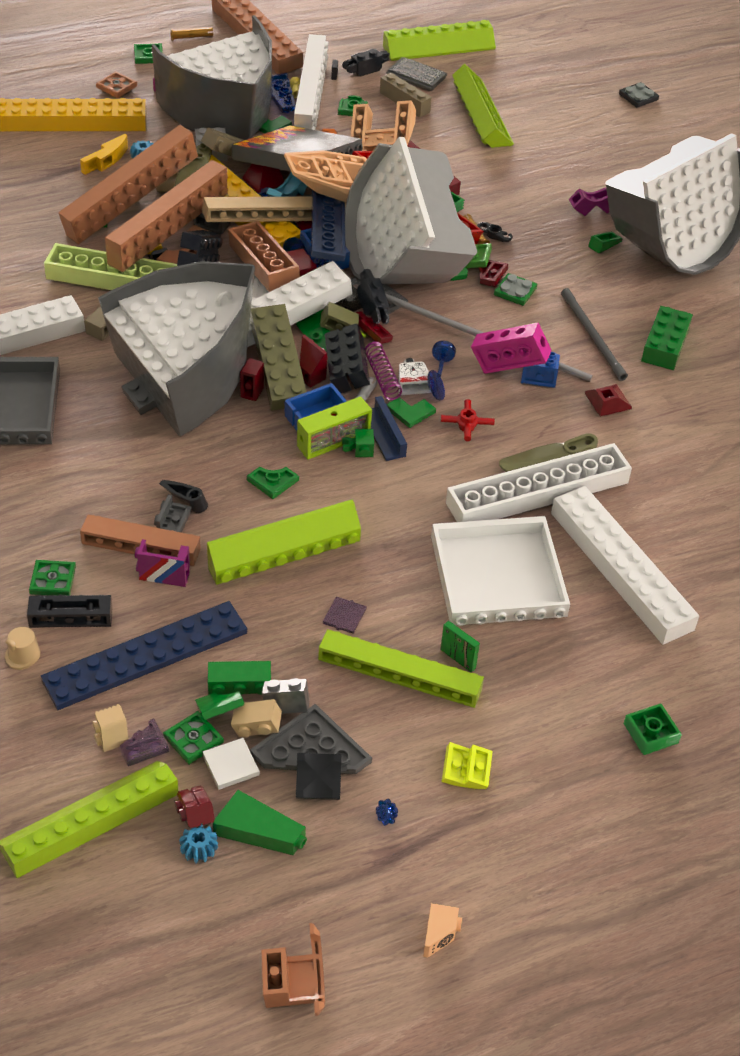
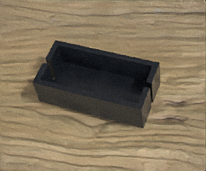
[177,230,223,266]
[325,323,370,393]

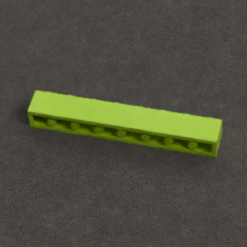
[318,629,484,708]

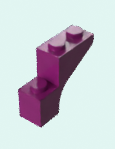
[569,187,610,216]

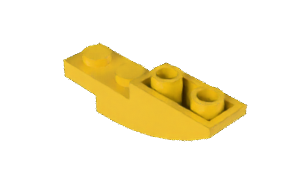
[80,134,128,175]

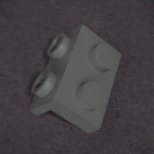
[154,494,191,533]

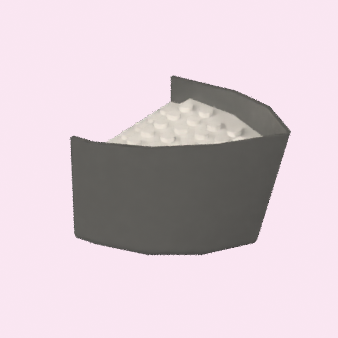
[151,15,272,140]
[98,261,255,437]

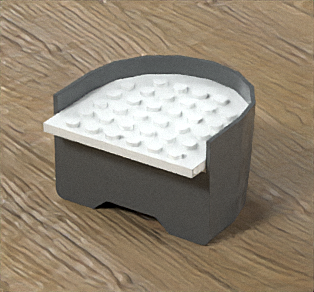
[606,134,740,275]

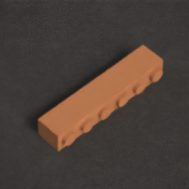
[80,514,201,566]

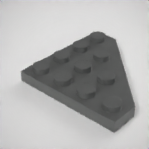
[250,704,372,774]

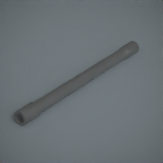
[561,288,628,381]

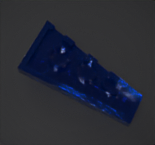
[272,72,296,113]

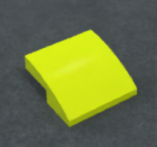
[442,742,493,789]

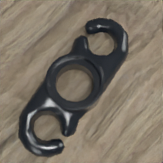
[477,222,513,242]

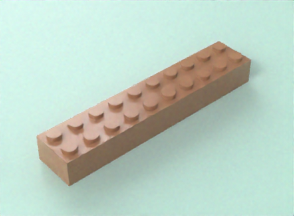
[212,0,303,75]
[58,125,198,245]
[105,160,228,272]

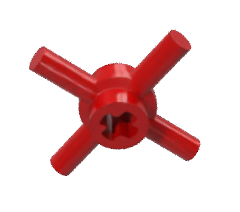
[441,399,495,442]

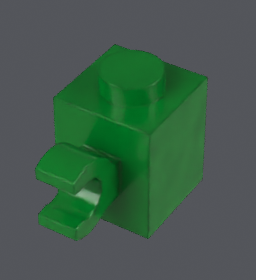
[342,429,374,457]

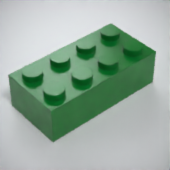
[641,305,693,370]

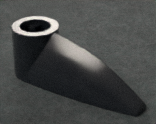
[159,480,208,513]

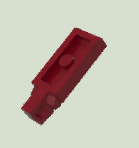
[356,311,393,344]

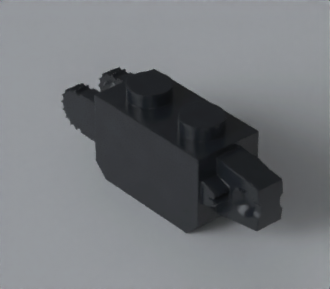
[342,49,389,77]
[357,269,390,324]

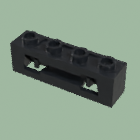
[27,595,113,628]

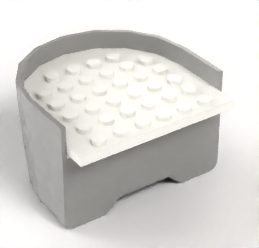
[345,137,477,284]

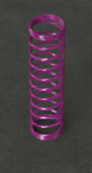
[365,342,402,400]

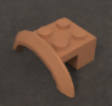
[261,923,325,1016]

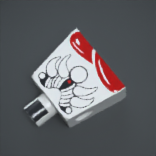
[398,358,433,395]

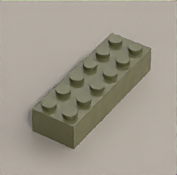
[250,304,306,411]

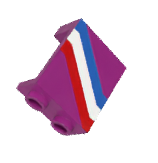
[135,539,190,587]

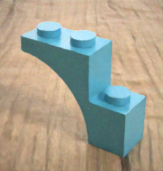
[267,172,307,197]

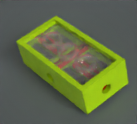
[297,396,372,460]

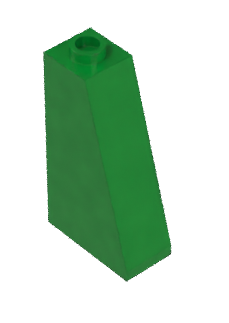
[213,790,307,855]

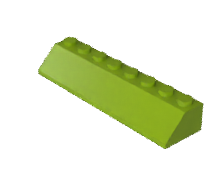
[383,20,496,61]
[452,64,514,148]
[207,499,361,585]
[0,761,179,878]

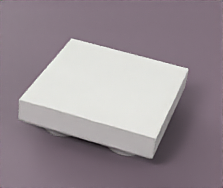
[203,738,260,790]

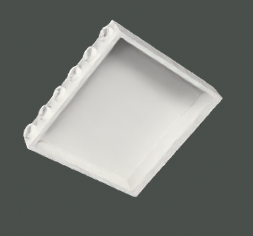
[431,516,570,626]

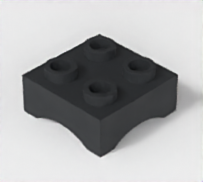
[296,753,342,800]

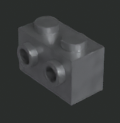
[262,678,310,714]

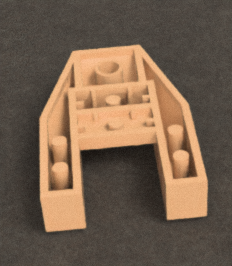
[350,100,416,151]
[284,151,367,202]

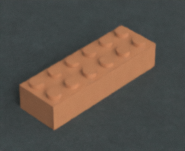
[228,221,300,292]

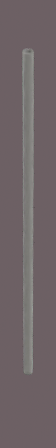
[385,293,593,382]

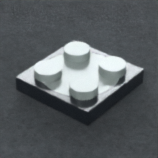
[619,82,659,108]

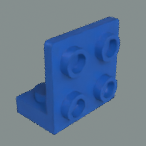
[521,352,560,388]

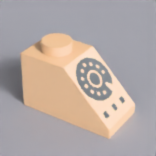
[423,903,462,958]

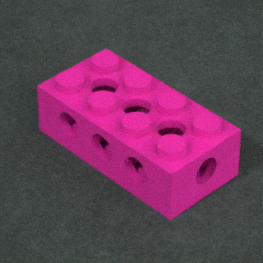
[471,323,552,374]

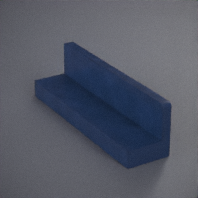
[371,396,407,461]

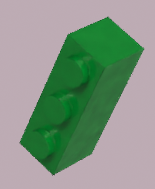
[208,661,271,695]

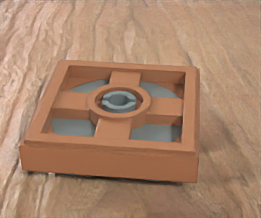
[96,71,137,98]

